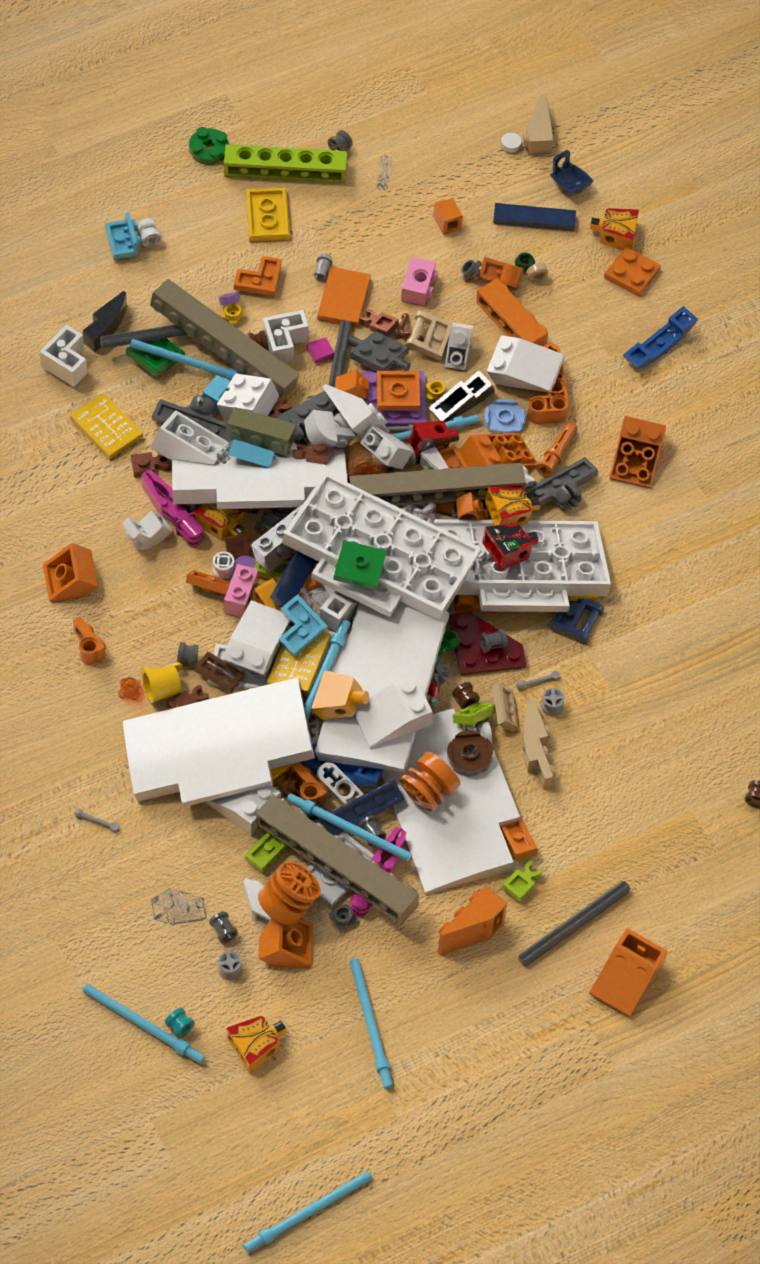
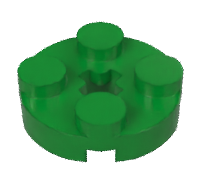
[189,127,229,165]

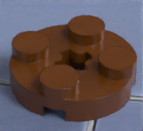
[447,730,493,775]

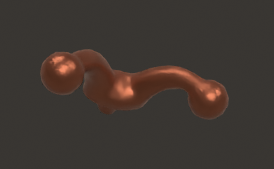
[395,313,424,342]

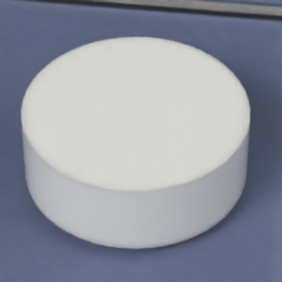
[501,133,522,153]

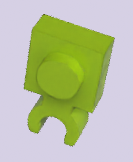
[502,861,542,902]

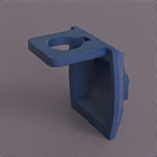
[550,150,594,195]

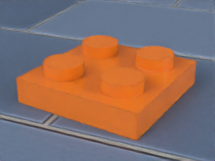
[604,247,661,297]
[376,371,420,411]

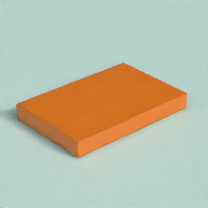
[317,267,371,327]

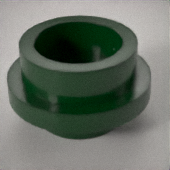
[515,252,535,272]

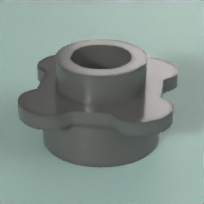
[461,260,482,281]
[329,904,357,930]

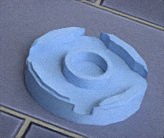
[484,399,526,434]

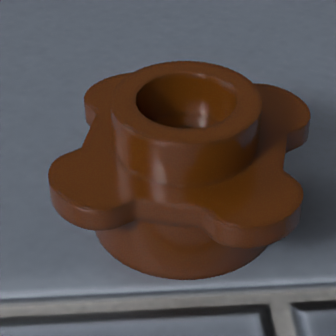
[282,774,301,797]

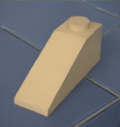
[523,94,553,154]

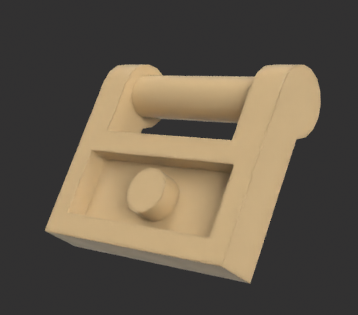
[405,311,452,360]

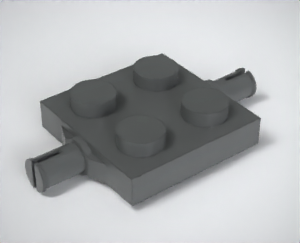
[348,331,411,371]

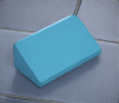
[229,439,274,467]

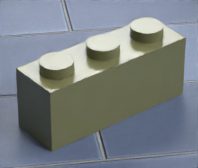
[225,407,296,456]

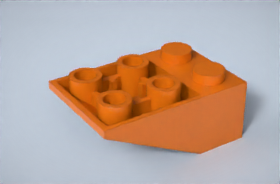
[609,416,666,488]
[459,433,538,470]
[438,886,507,956]
[589,928,668,1017]

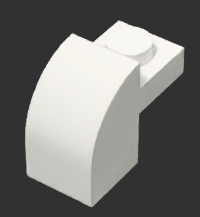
[304,410,355,448]
[122,511,173,550]

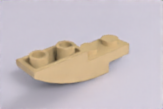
[522,698,555,789]

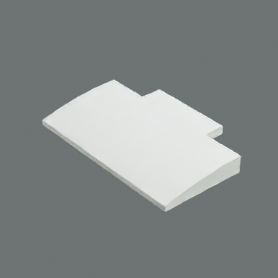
[172,446,347,509]
[282,472,482,621]
[427,519,611,612]
[311,602,449,772]
[123,677,315,807]
[381,708,520,895]

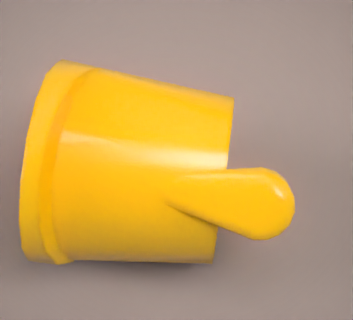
[141,662,183,704]

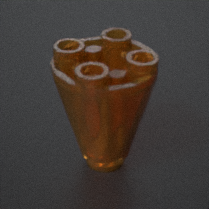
[347,441,389,483]

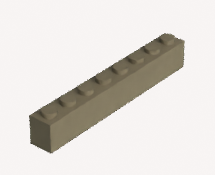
[150,279,300,399]
[349,463,526,507]
[256,794,419,925]

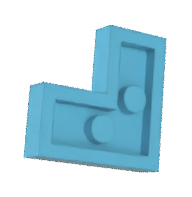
[279,594,328,657]

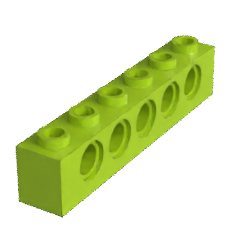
[224,144,347,183]

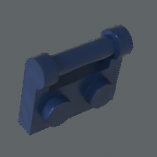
[551,598,604,644]

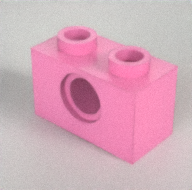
[401,257,438,306]
[224,564,258,618]

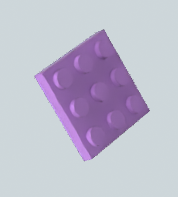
[361,371,426,427]

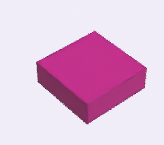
[307,337,334,364]

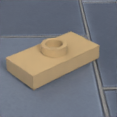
[493,683,518,732]

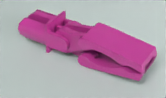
[141,470,204,547]
[350,827,407,917]

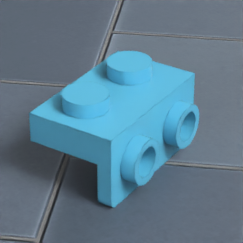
[105,212,141,260]

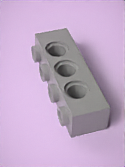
[251,503,304,572]

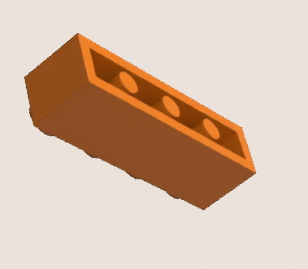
[476,278,548,347]

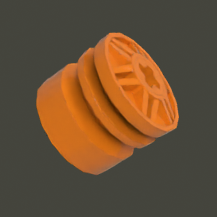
[399,751,461,813]
[258,862,321,925]

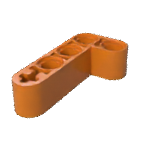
[527,343,569,424]

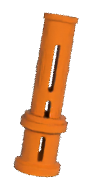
[536,421,578,477]

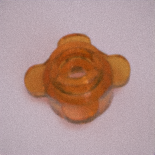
[118,677,142,700]

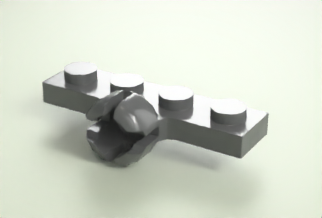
[275,391,337,446]
[152,395,232,448]
[525,457,598,512]

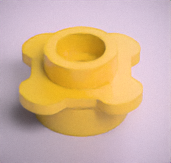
[220,303,245,325]
[426,380,447,401]

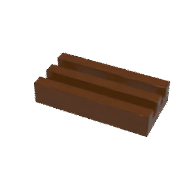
[195,651,244,694]

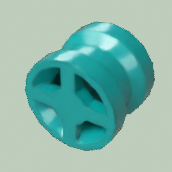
[165,1007,195,1038]

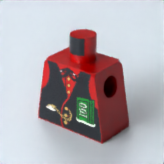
[408,420,459,465]
[482,523,539,571]

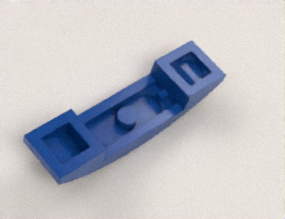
[623,306,698,369]
[300,743,384,786]

